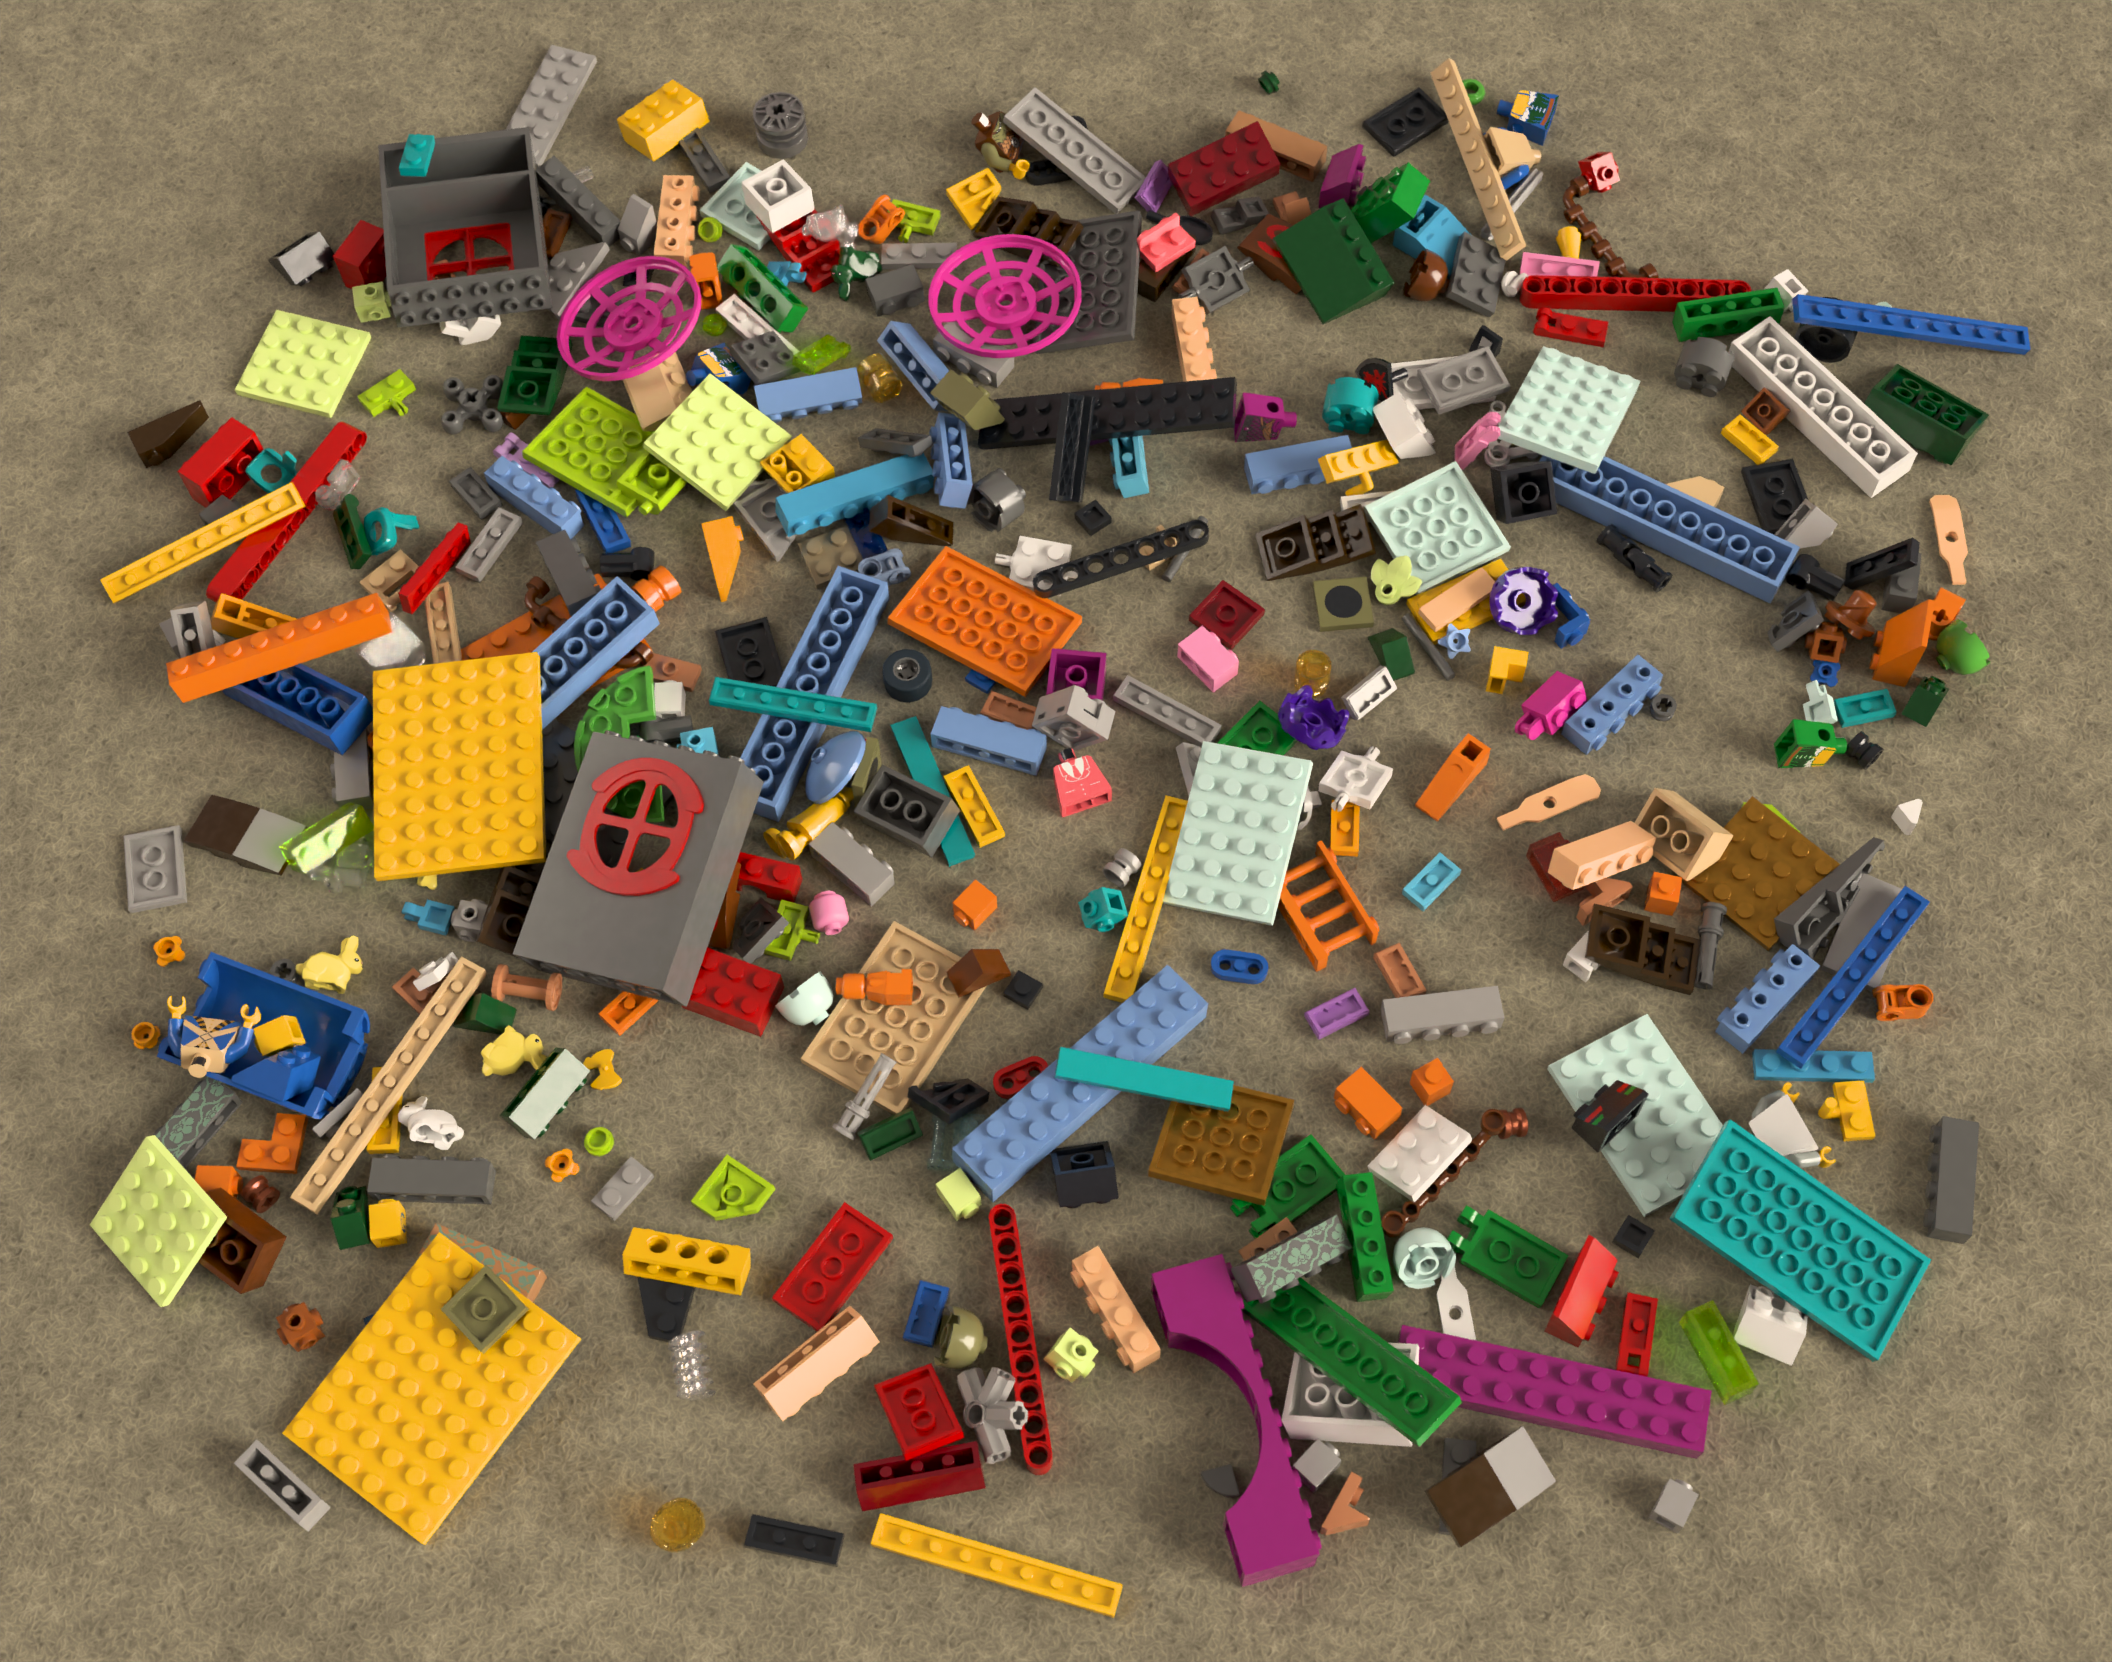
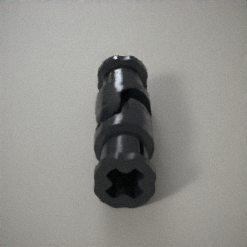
[1596,524,1673,593]

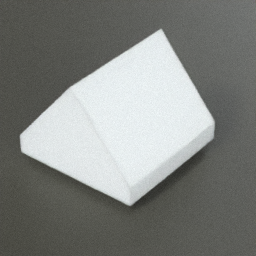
[1891,799,1923,835]

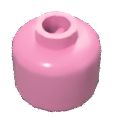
[809,891,849,935]

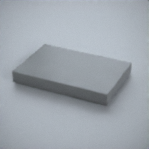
[1417,346,1511,415]
[123,825,187,913]

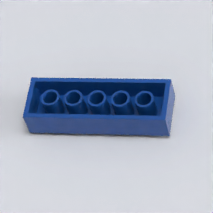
[222,664,373,755]

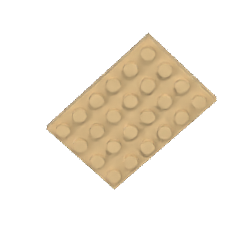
[801,921,986,1115]

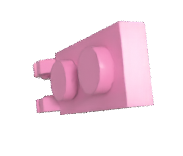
[1454,411,1501,470]

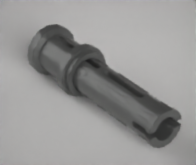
[1694,902,1727,989]

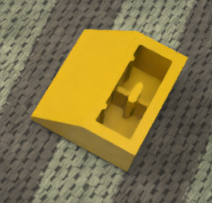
[760,434,835,493]

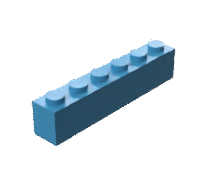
[776,453,934,537]

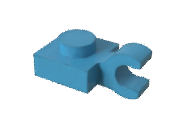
[767,261,807,287]
[401,900,455,936]

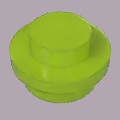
[698,217,722,242]
[584,1127,614,1157]

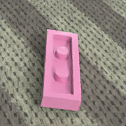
[1519,252,1600,277]

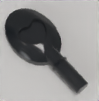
[1146,210,1213,245]

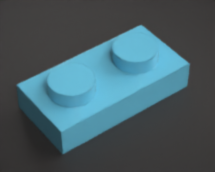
[1402,852,1461,911]

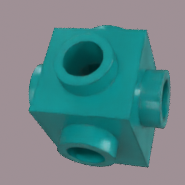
[1078,887,1128,932]

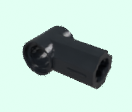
[600,547,654,581]
[1785,554,1845,601]

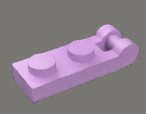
[493,432,560,488]

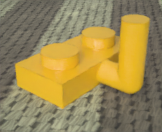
[1818,1081,1875,1141]

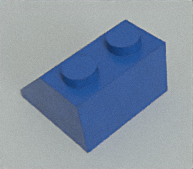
[231,1045,321,1102]

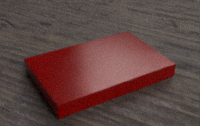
[874,1363,964,1461]

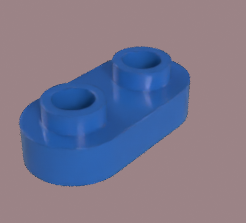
[1211,949,1268,984]

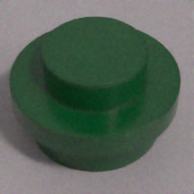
[1258,71,1280,95]

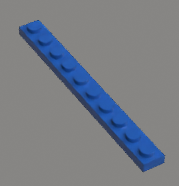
[1792,294,2030,355]

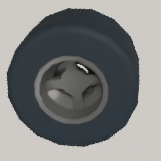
[882,649,932,703]

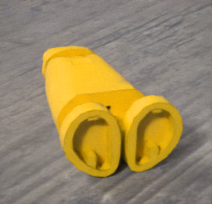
[763,787,854,861]

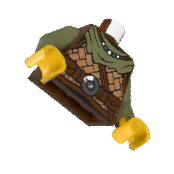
[971,111,1030,179]

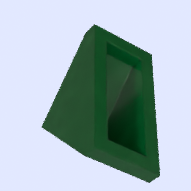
[1368,628,1415,681]
[453,993,517,1035]

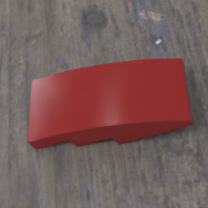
[756,209,840,293]

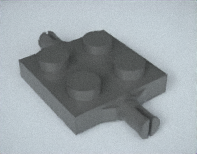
[1178,246,1254,315]

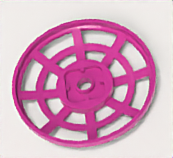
[928,234,1082,358]
[557,256,701,381]

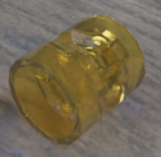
[857,353,903,403]
[1294,650,1332,698]

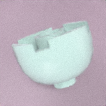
[775,971,833,1026]
[1393,1227,1456,1289]

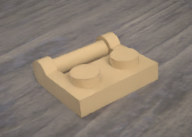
[360,549,419,613]

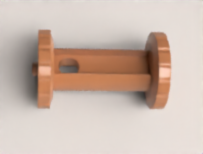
[491,964,563,1011]

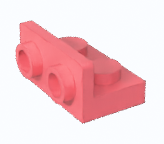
[1137,213,1195,273]

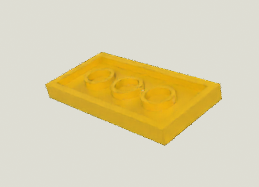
[1406,559,1526,645]

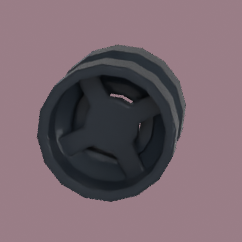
[1845,731,1884,770]

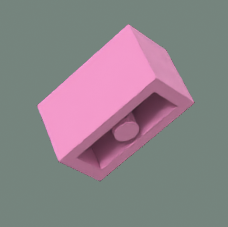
[1177,626,1239,693]

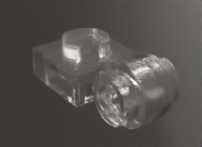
[315,459,361,510]

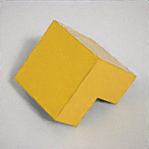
[1486,646,1529,694]

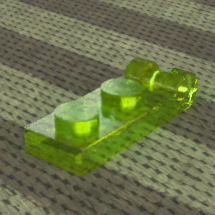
[792,334,851,375]

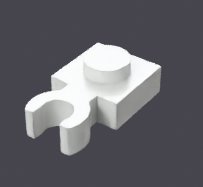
[413,951,458,991]

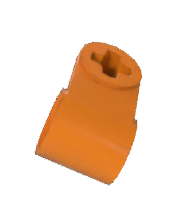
[858,194,905,245]
[1928,587,1966,640]
[1872,984,1934,1021]

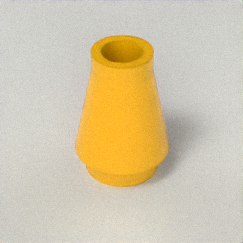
[1556,226,1581,259]

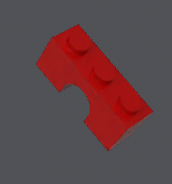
[736,852,803,903]

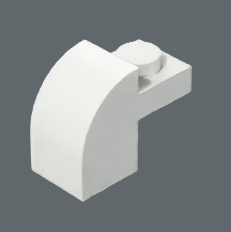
[439,315,501,345]

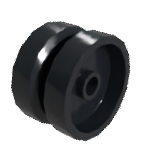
[1794,297,1858,363]

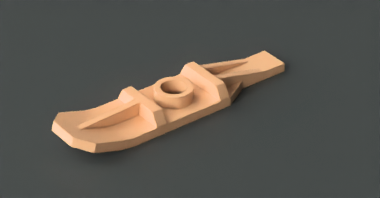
[1929,495,1968,585]
[1496,774,1601,831]

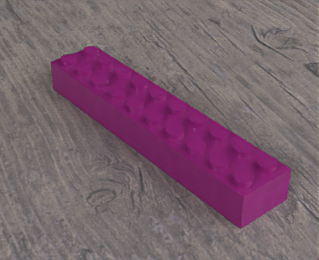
[1397,1325,1712,1459]

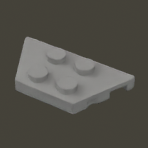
[548,242,610,321]
[732,478,797,562]

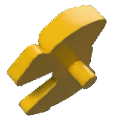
[583,1049,622,1090]

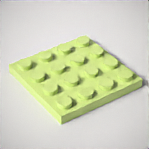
[235,310,371,418]
[643,374,792,511]
[90,1135,227,1307]

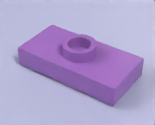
[1135,160,1172,212]
[1304,988,1370,1040]

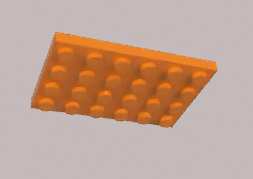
[887,546,1082,697]

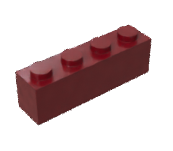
[853,1441,986,1512]

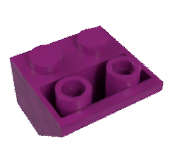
[1318,144,1366,208]

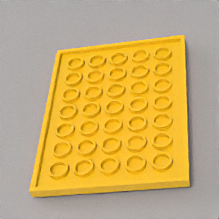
[373,652,546,881]
[282,1232,581,1545]

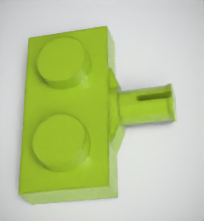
[888,199,941,243]
[357,369,416,417]
[764,900,820,961]

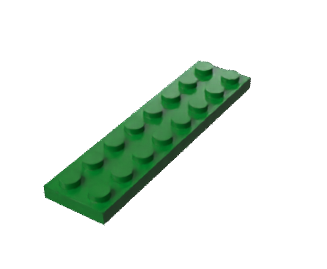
[1242,1277,1462,1447]

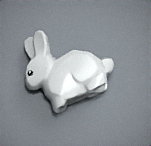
[398,1096,464,1150]

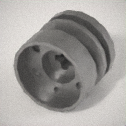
[753,92,808,159]

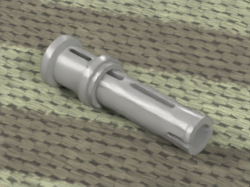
[832,1053,897,1141]

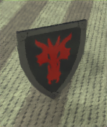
[1355,357,1408,404]

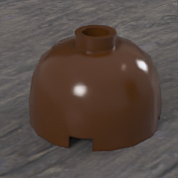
[1402,249,1450,302]

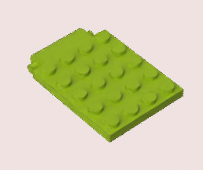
[522,386,688,518]

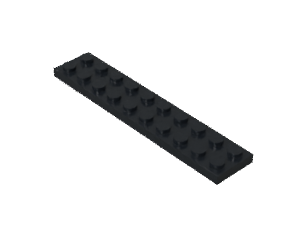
[978,377,1237,450]

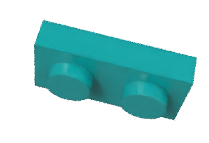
[399,134,435,177]
[1834,689,1897,728]

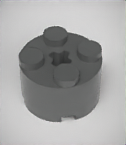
[1674,337,1734,397]
[967,468,1026,532]

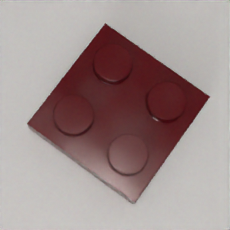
[1189,580,1265,650]

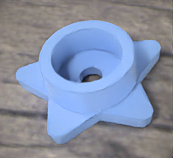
[1438,624,1471,659]

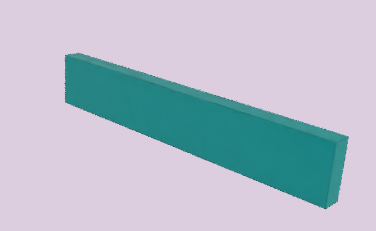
[708,677,877,732]
[890,716,975,867]
[1054,1047,1234,1112]

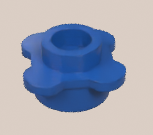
[1810,660,1841,687]

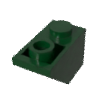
[1901,676,1949,727]
[330,1186,370,1250]

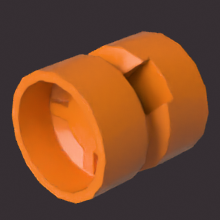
[631,565,682,613]

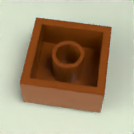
[1741,387,1791,435]

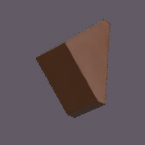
[947,949,1011,998]

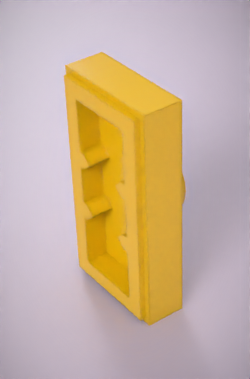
[1720,414,1779,465]

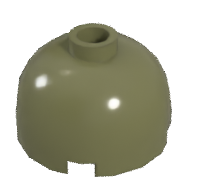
[934,1306,988,1369]

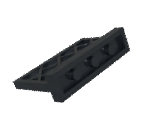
[1049,392,1095,502]

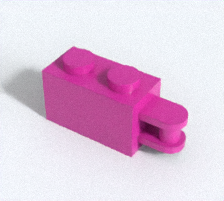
[1515,671,1588,740]

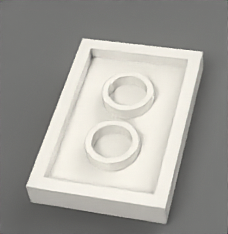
[1368,1105,1472,1202]

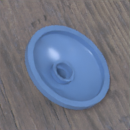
[805,731,866,804]

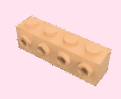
[654,175,700,270]
[1172,297,1217,382]
[1548,821,1656,890]
[1070,1246,1161,1373]
[753,1306,879,1421]

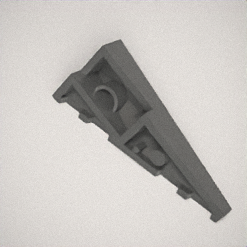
[1774,837,1885,962]

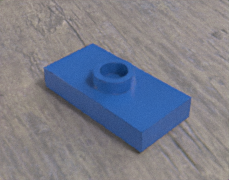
[903,1280,950,1348]

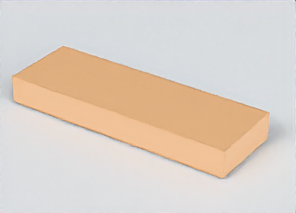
[1418,568,1495,632]

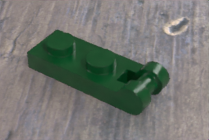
[333,494,372,570]

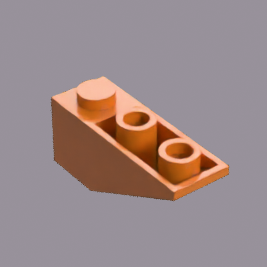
[1415,733,1491,822]

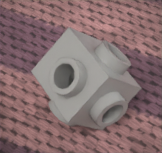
[451,899,488,942]

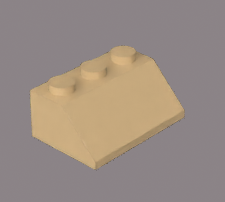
[623,352,692,431]
[1635,788,1733,881]

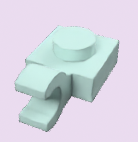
[1803,680,1838,724]

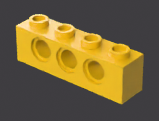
[622,1227,751,1296]

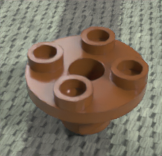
[1824,590,1876,640]

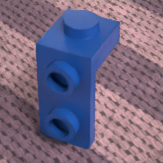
[1553,583,1590,649]

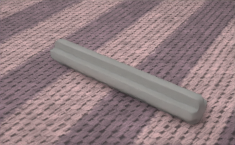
[1480,168,1543,241]

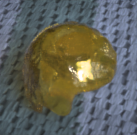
[650,1498,705,1552]

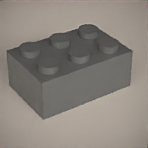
[854,764,960,858]

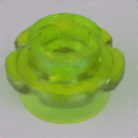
[702,313,727,337]

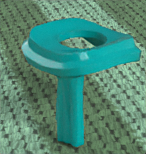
[246,448,297,494]
[364,507,419,556]

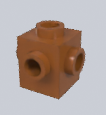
[1804,622,1847,663]
[276,1302,326,1352]

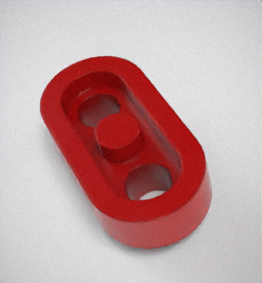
[993,1056,1048,1099]

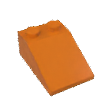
[1869,599,1934,687]

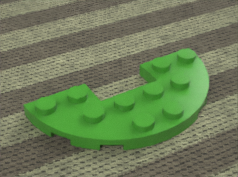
[574,665,664,822]

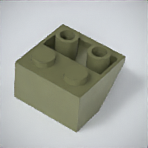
[930,369,1005,430]

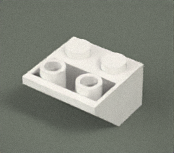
[1373,392,1436,459]
[1732,1284,1808,1366]

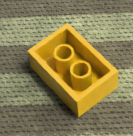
[616,79,710,162]

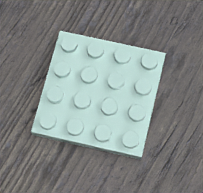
[1364,461,1511,595]

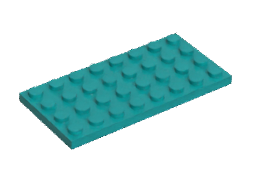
[1670,1119,1931,1362]

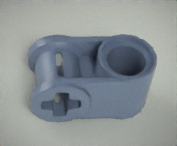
[858,549,911,586]

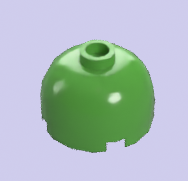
[1936,619,1991,675]

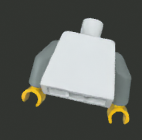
[1749,1082,1836,1168]

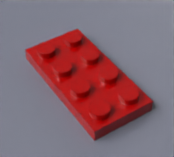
[772,1202,893,1332]

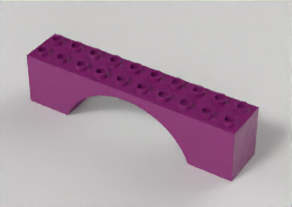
[1151,1254,1322,1587]

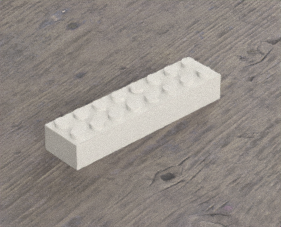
[1728,316,1918,498]

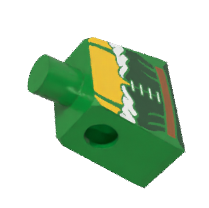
[1774,719,1847,768]

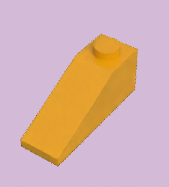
[701,516,744,602]
[210,593,297,638]

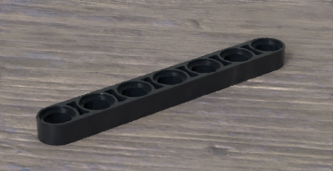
[1032,520,1209,598]

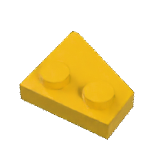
[946,168,1001,230]

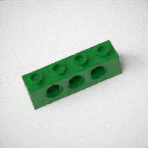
[717,244,808,333]
[1672,288,1785,342]
[1336,1172,1394,1302]

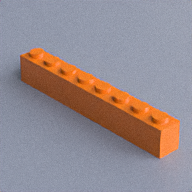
[166,593,393,703]

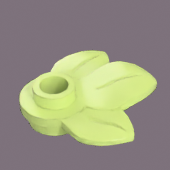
[1371,556,1422,605]

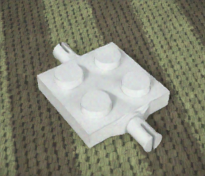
[995,536,1078,596]
[1318,746,1393,812]

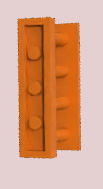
[1277,840,1379,972]

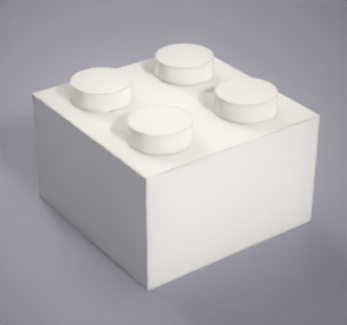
[741,159,814,233]

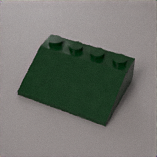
[1272,198,1394,325]
[1864,364,1989,466]

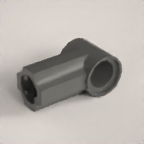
[638,715,693,744]

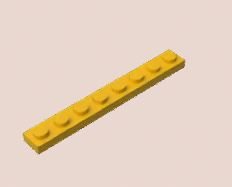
[100,482,306,603]
[1104,795,1188,1003]
[871,1513,1123,1618]

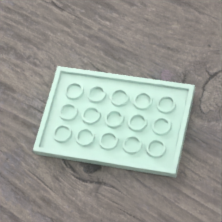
[1498,346,1640,474]
[1163,741,1313,926]
[1547,1014,1723,1217]

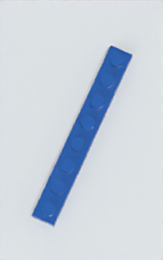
[1776,886,1930,1069]

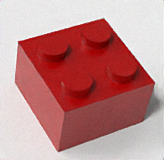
[333,220,386,289]

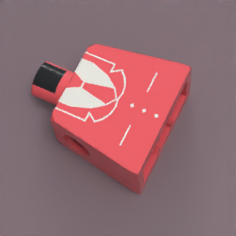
[1053,748,1112,818]

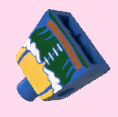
[1496,90,1559,146]
[686,343,751,394]

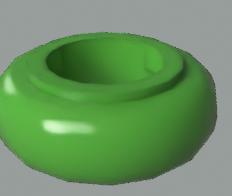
[1462,79,1485,105]

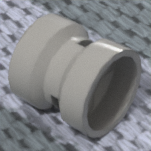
[1102,848,1141,888]

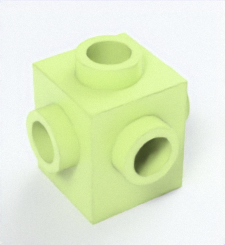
[352,282,392,323]
[1043,1328,1098,1383]

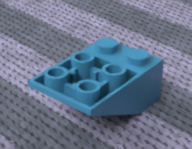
[1393,195,1470,280]

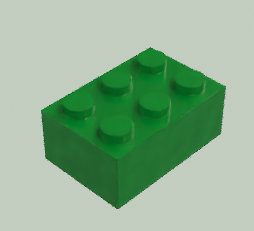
[1351,162,1430,243]

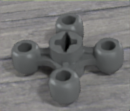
[441,375,503,435]

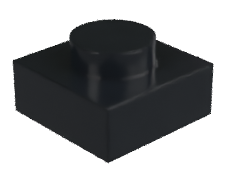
[1075,499,1112,536]
[1003,970,1043,1010]
[1612,1215,1655,1258]

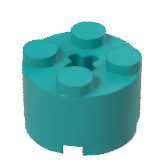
[1322,377,1379,434]

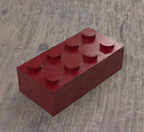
[1168,121,1280,216]

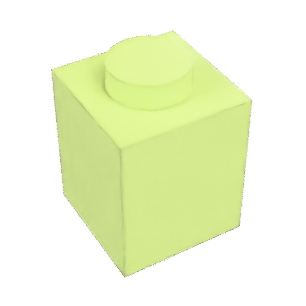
[936,1168,982,1221]

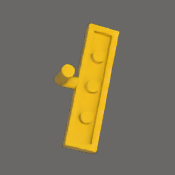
[1318,439,1399,496]

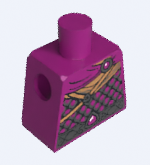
[1234,393,1297,442]

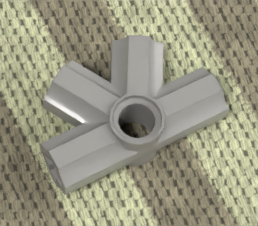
[957,1367,1028,1464]

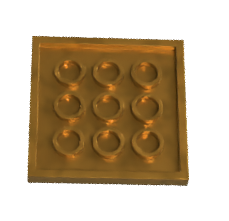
[1679,796,1840,951]
[1148,1085,1294,1206]

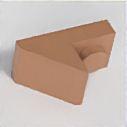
[1273,191,1311,225]
[1576,878,1633,926]
[1320,1472,1370,1536]

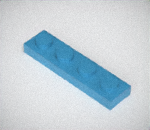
[1752,1049,1875,1083]

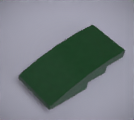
[497,335,573,415]

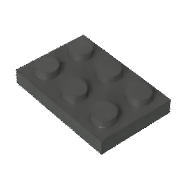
[1446,231,1505,317]

